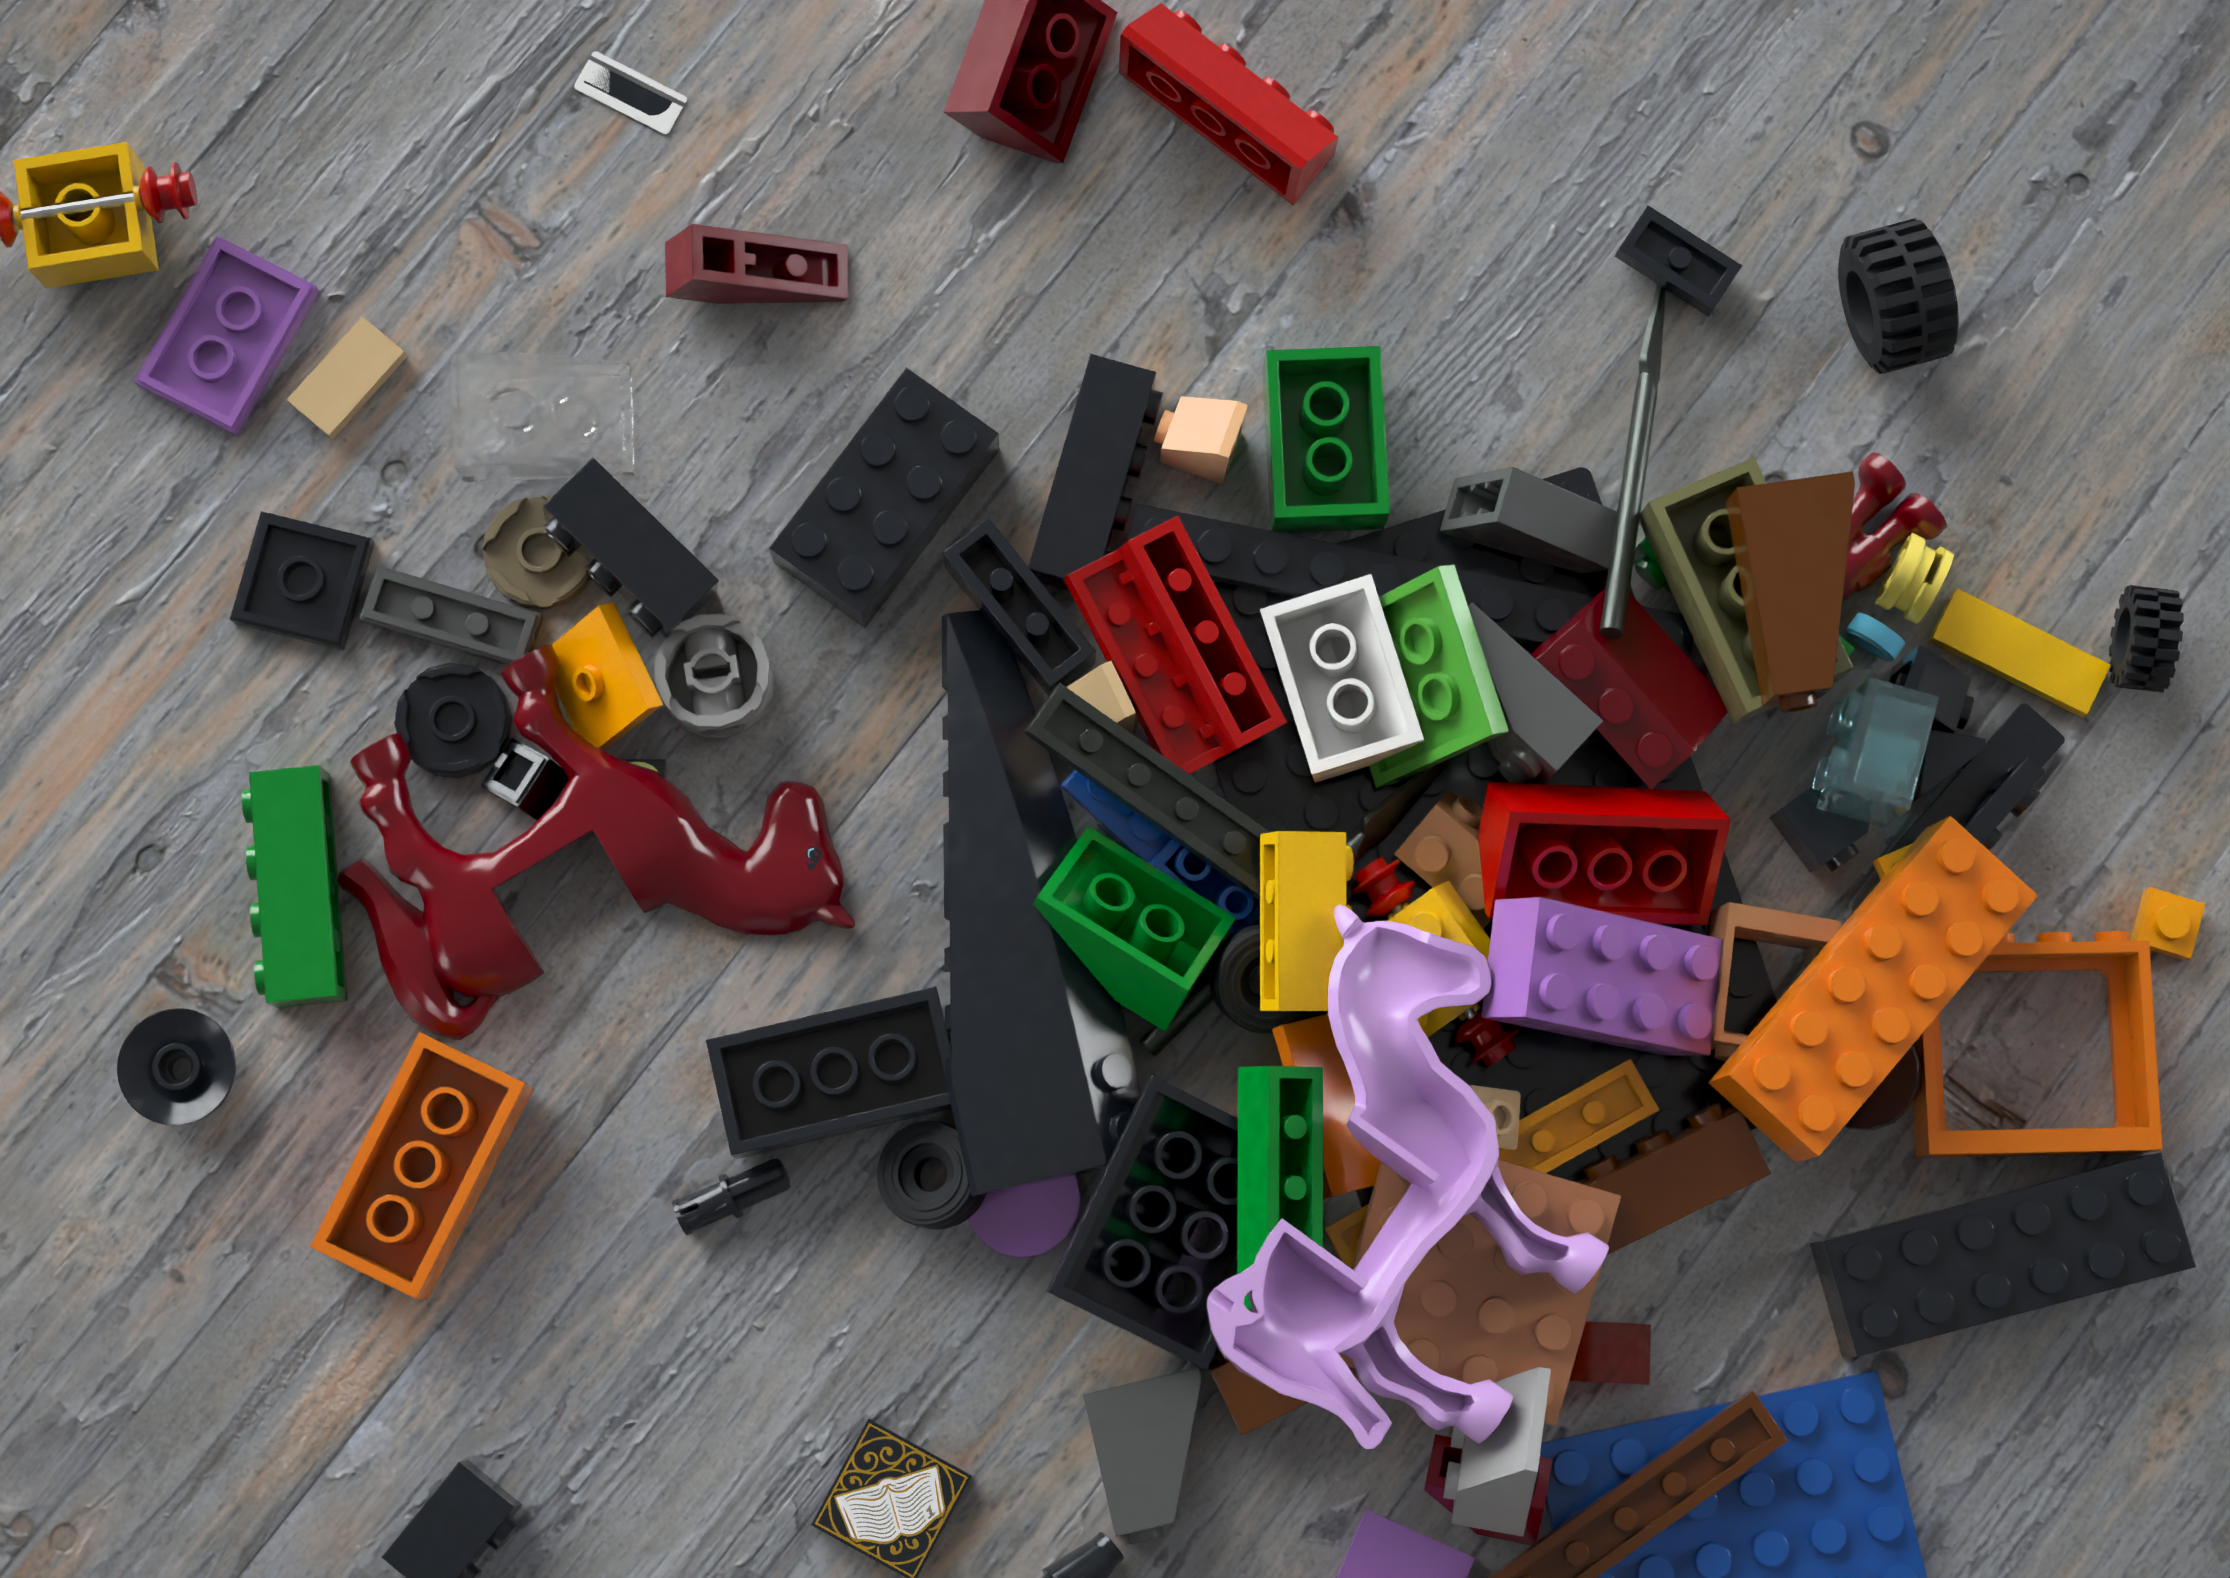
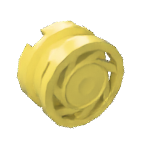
[1875,533,1954,624]

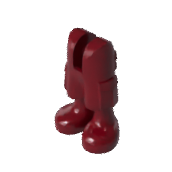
[1842,452,1947,602]

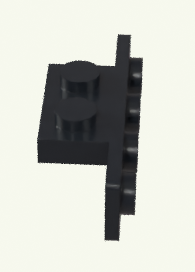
[1887,703,2065,854]

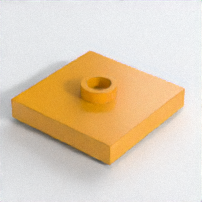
[552,602,663,751]

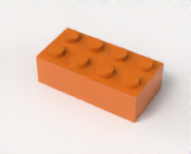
[310,1032,535,1300]

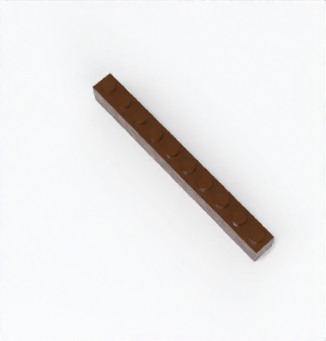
[1208,1103,1772,1436]

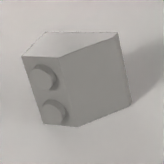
[1443,1367,1551,1537]

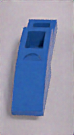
[1060,770,1260,938]

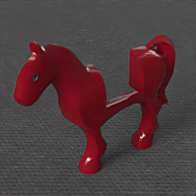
[337,645,856,1040]

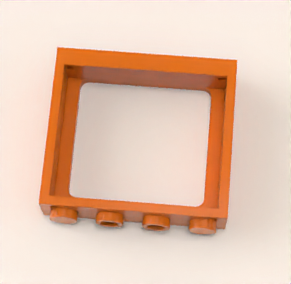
[1913,931,2163,1158]

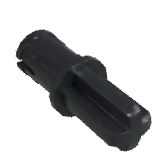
[672,1159,791,1235]

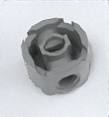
[654,614,774,739]

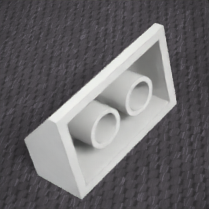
[1260,574,1424,783]

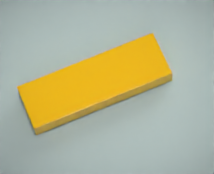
[1928,588,2111,718]

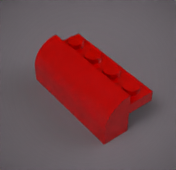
[1064,516,1287,774]

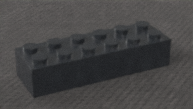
[1810,1152,2196,1357]

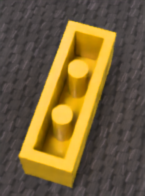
[1260,831,1354,1011]

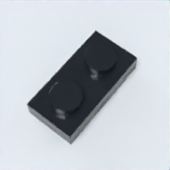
[1614,205,1743,317]

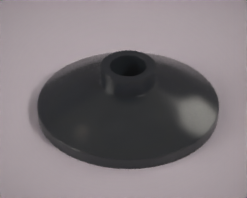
[117,1008,236,1126]

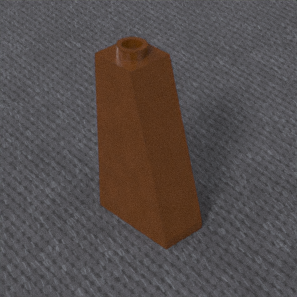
[1726,471,1855,713]

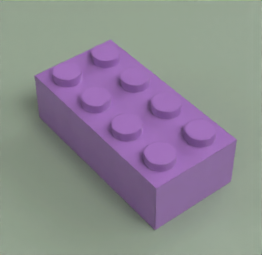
[1481,897,1723,1055]

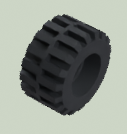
[1838,218,1959,374]

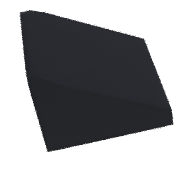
[481,738,569,820]

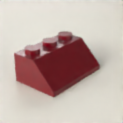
[944,0,1118,163]
[1530,588,1728,790]

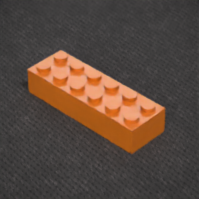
[1708,816,2038,1163]

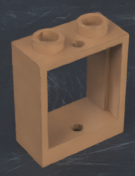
[1709,902,1841,1061]

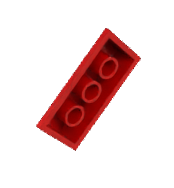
[1118,3,1338,206]
[1478,782,1731,925]

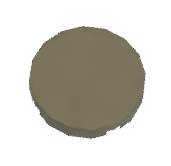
[483,495,590,609]

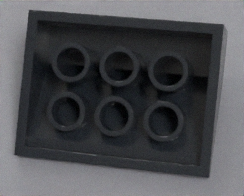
[1046,1075,1238,1370]

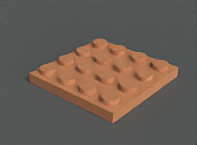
[1339,1160,1621,1426]

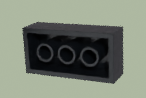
[769,367,1000,628]
[706,986,952,1159]

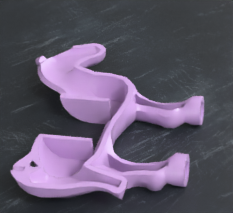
[1207,905,1609,1449]

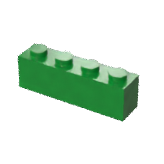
[242,765,347,1008]
[1237,1066,1323,1309]

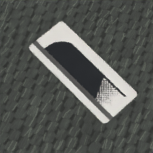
[574,51,687,134]

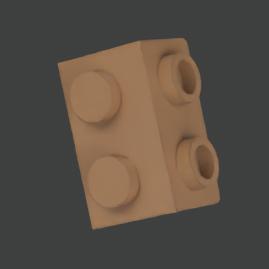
[1394,791,1491,929]

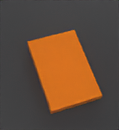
[1272,1014,1381,1200]

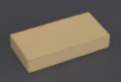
[287,316,408,440]

